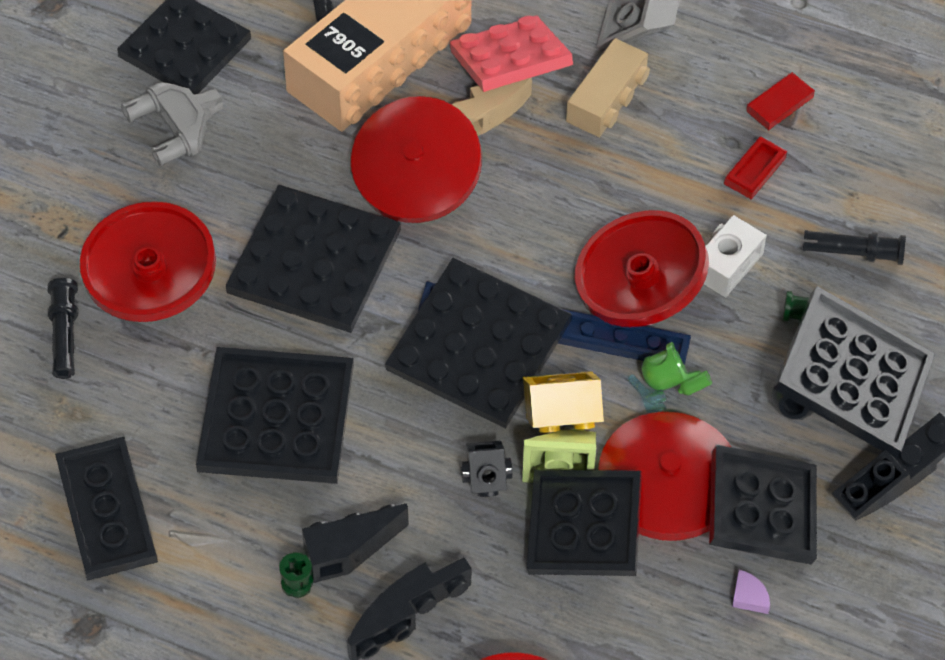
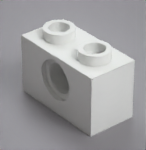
[704,215,767,298]

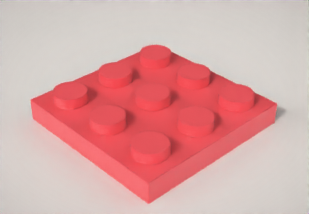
[450,16,573,92]

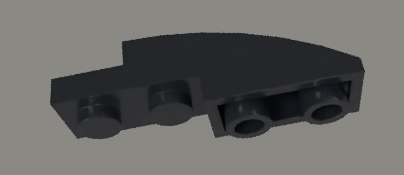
[832,412,945,521]
[347,557,472,660]

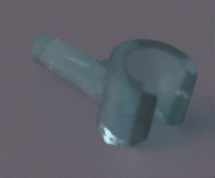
[628,375,667,413]

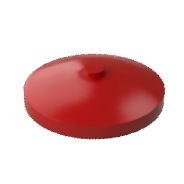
[351,96,482,223]
[80,202,216,322]
[575,210,709,327]
[598,412,731,541]

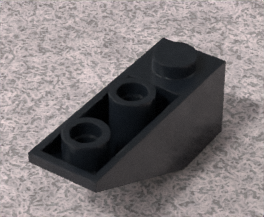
[302,503,409,583]

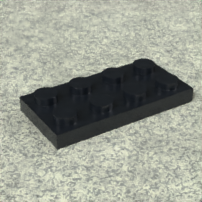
[55,436,158,581]

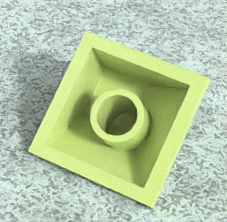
[522,429,596,483]

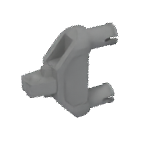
[121,82,223,167]

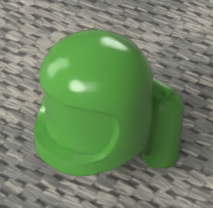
[642,342,712,395]

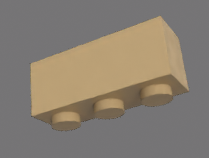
[566,38,650,138]

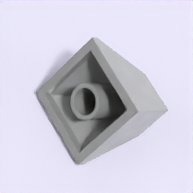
[597,0,680,50]

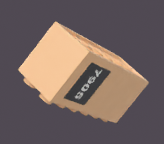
[283,0,472,132]

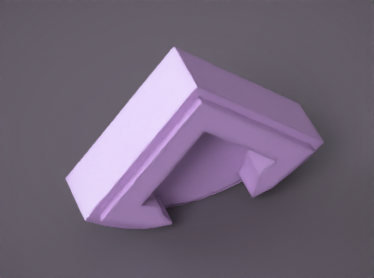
[732,570,770,614]

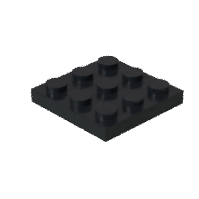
[117,0,251,95]
[709,444,817,565]
[527,470,642,576]

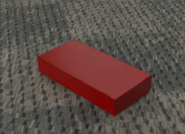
[746,72,815,130]
[724,136,788,200]

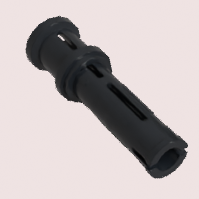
[803,230,906,265]
[47,278,78,379]

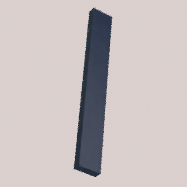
[418,282,691,366]

